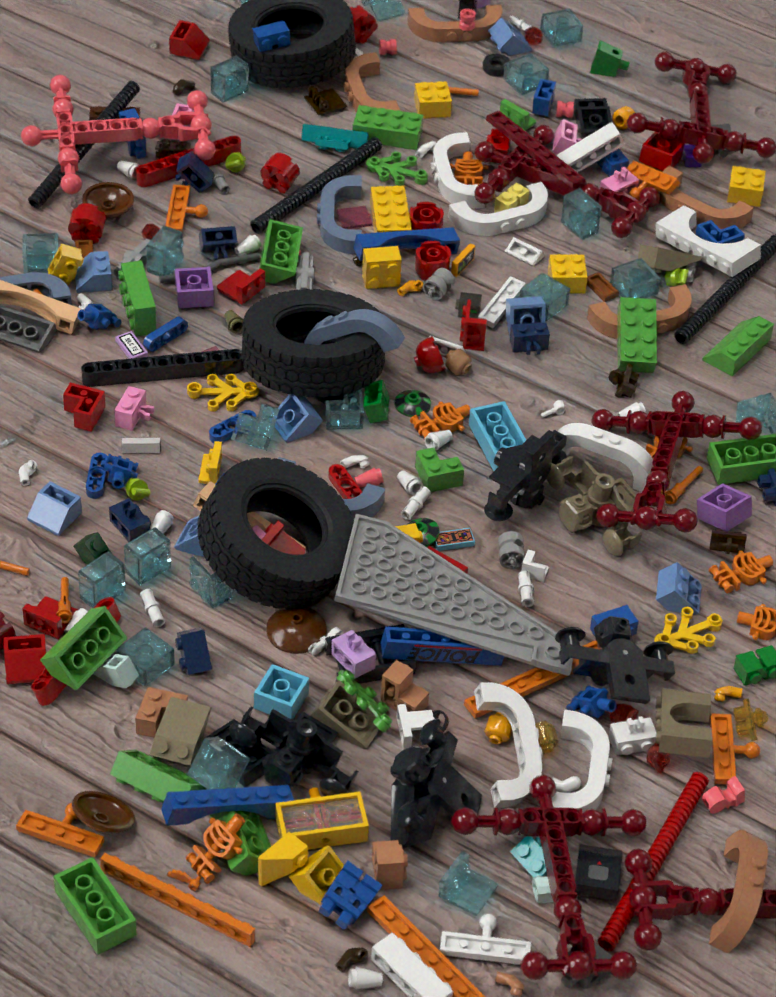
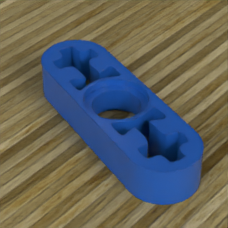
[143,317,188,352]
[209,410,256,443]
[86,453,109,499]

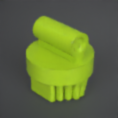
[225,152,246,172]
[665,267,689,287]
[124,478,151,501]

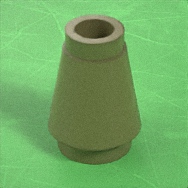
[224,310,243,333]

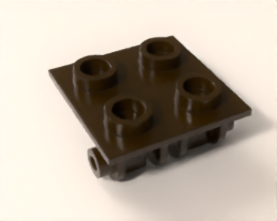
[304,86,348,116]
[155,139,191,159]

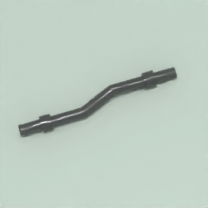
[159,253,260,283]

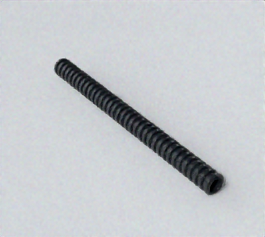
[28,81,140,209]
[250,137,382,234]
[674,234,776,344]

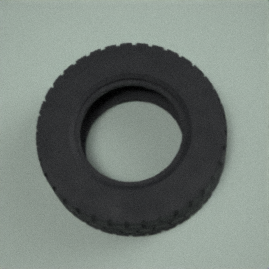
[228,0,356,88]
[242,289,385,397]
[197,457,354,609]

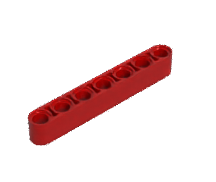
[136,135,241,188]
[31,597,121,706]

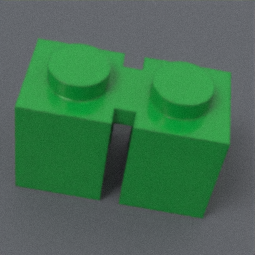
[363,380,390,423]
[733,645,776,686]

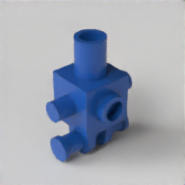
[77,304,122,330]
[103,454,138,489]
[566,685,616,718]

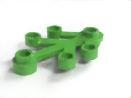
[366,151,428,186]
[336,670,392,732]

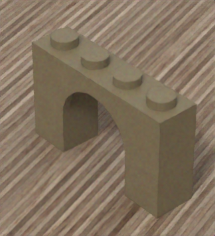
[655,689,712,758]

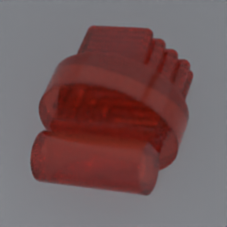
[524,26,543,45]
[141,224,163,246]
[609,703,639,723]
[646,743,671,773]

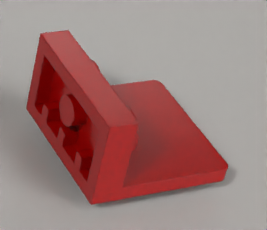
[460,299,487,351]
[22,596,78,639]

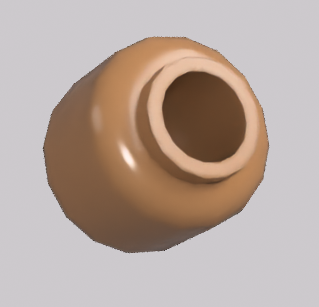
[445,349,472,376]

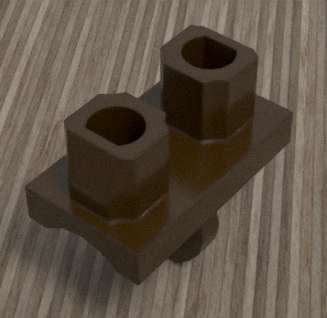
[608,363,640,398]
[709,529,747,554]

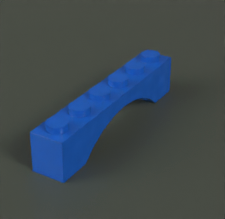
[354,227,460,261]
[161,785,294,826]

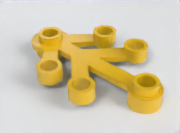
[187,374,259,412]
[654,607,723,654]

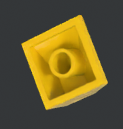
[258,832,308,886]
[289,845,344,905]

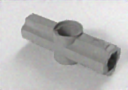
[113,239,155,279]
[296,252,314,290]

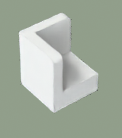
[521,550,549,582]

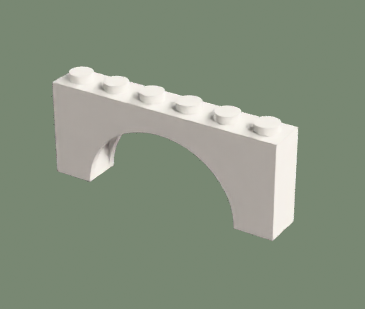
[656,205,761,277]

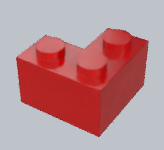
[63,382,106,432]

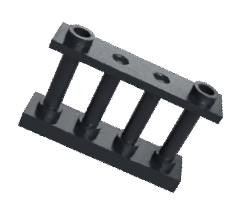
[325,624,416,684]

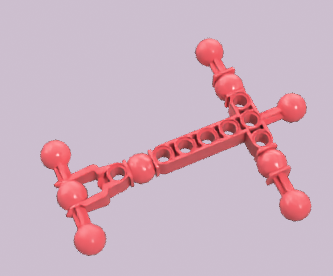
[21,74,216,195]

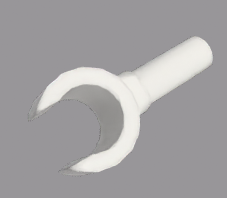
[540,400,565,418]

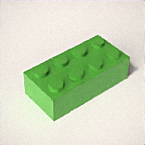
[352,105,424,150]
[118,260,156,336]
[617,297,657,373]
[707,434,776,485]
[54,857,137,955]

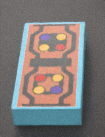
[434,528,475,551]

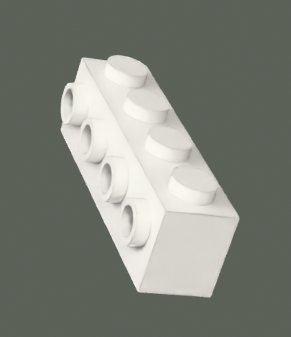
[556,122,625,172]
[371,933,453,997]

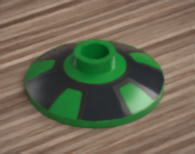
[394,390,431,417]
[408,518,440,547]

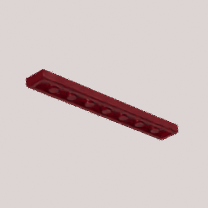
[486,111,586,189]

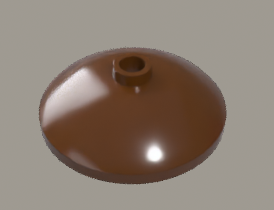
[82,182,134,218]
[266,607,327,654]
[72,791,135,833]

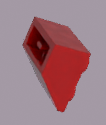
[169,20,210,60]
[4,634,46,684]

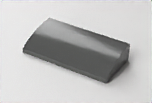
[0,305,57,353]

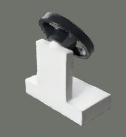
[396,704,449,750]

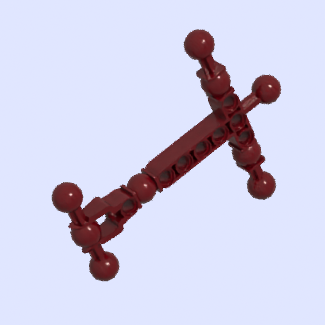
[627,52,776,164]
[474,125,660,239]
[591,391,762,533]
[452,775,647,980]
[625,849,776,951]

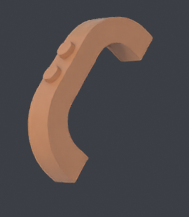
[407,5,502,42]
[344,52,400,113]
[658,166,754,229]
[587,284,692,339]
[709,830,768,954]

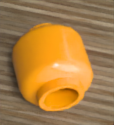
[612,106,635,130]
[484,712,512,744]

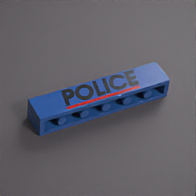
[381,627,504,666]

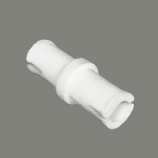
[401,487,431,520]
[518,571,534,607]
[140,589,165,627]

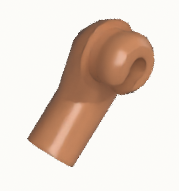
[495,971,524,997]

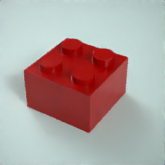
[639,132,685,172]

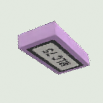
[115,331,148,359]

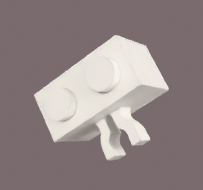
[609,716,657,756]

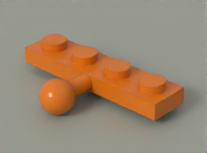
[626,161,680,200]
[165,184,208,235]
[710,713,760,785]
[16,803,105,858]

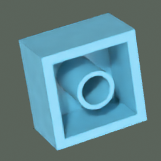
[254,664,309,719]

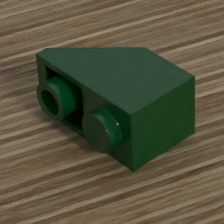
[73,532,119,576]

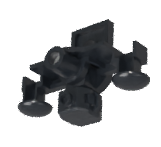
[484,430,567,522]
[555,616,676,704]
[229,706,359,796]

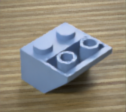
[27,481,82,536]
[656,562,702,615]

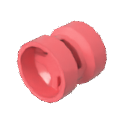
[459,9,476,31]
[379,39,397,56]
[556,101,574,118]

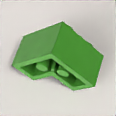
[415,447,464,492]

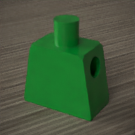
[590,40,630,77]

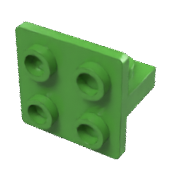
[500,99,536,131]

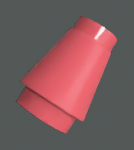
[354,468,384,488]

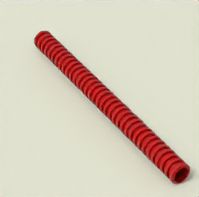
[597,772,709,951]

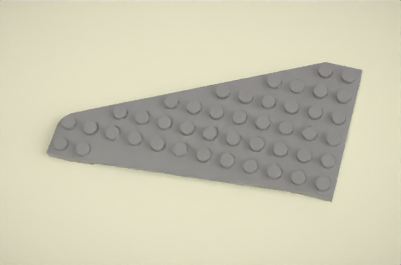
[334,514,573,676]

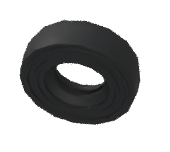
[483,54,511,77]

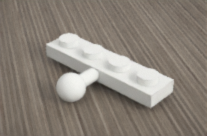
[478,276,526,328]
[440,913,531,965]

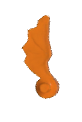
[167,869,201,891]

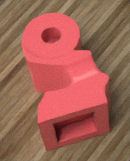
[702,776,745,814]

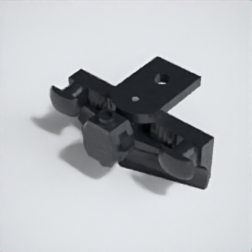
[390,719,482,849]

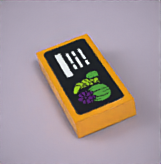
[451,243,475,277]

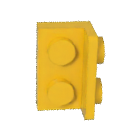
[198,441,222,484]

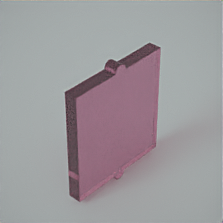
[337,206,372,229]

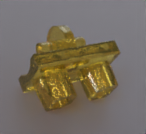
[733,699,768,741]

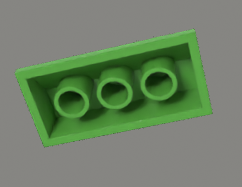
[259,219,303,284]
[702,316,774,376]
[40,606,127,690]
[110,749,208,802]
[210,788,271,876]

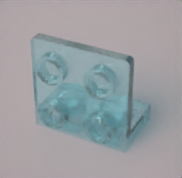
[361,0,405,22]
[736,392,776,434]
[189,556,233,608]
[438,851,498,916]

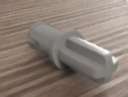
[211,167,230,194]

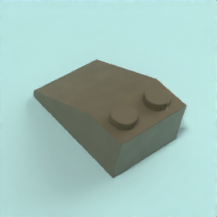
[636,245,702,273]
[310,680,382,749]
[150,697,212,768]

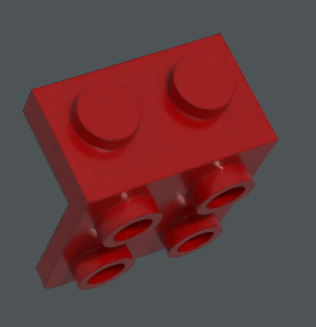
[217,268,266,305]
[261,521,305,555]

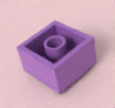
[175,267,214,308]
[697,483,752,532]

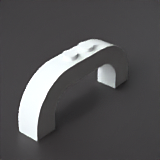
[431,132,485,209]
[448,182,548,236]
[558,423,653,492]
[474,683,543,808]
[551,710,612,811]

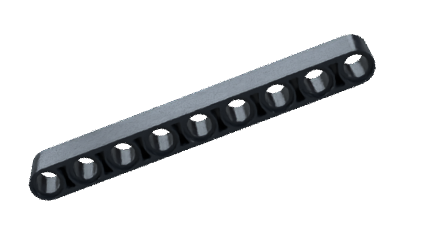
[81,349,244,387]

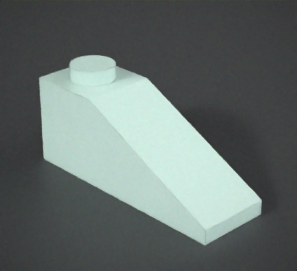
[93,654,139,688]

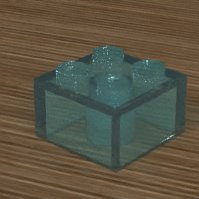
[540,9,583,47]
[503,53,550,95]
[211,55,249,103]
[561,188,602,240]
[146,226,184,276]
[22,233,59,273]
[610,258,660,299]
[520,273,570,321]
[124,527,171,586]
[78,551,126,608]
[116,627,175,687]
[187,737,250,790]

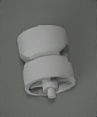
[423,268,455,300]
[498,531,525,568]

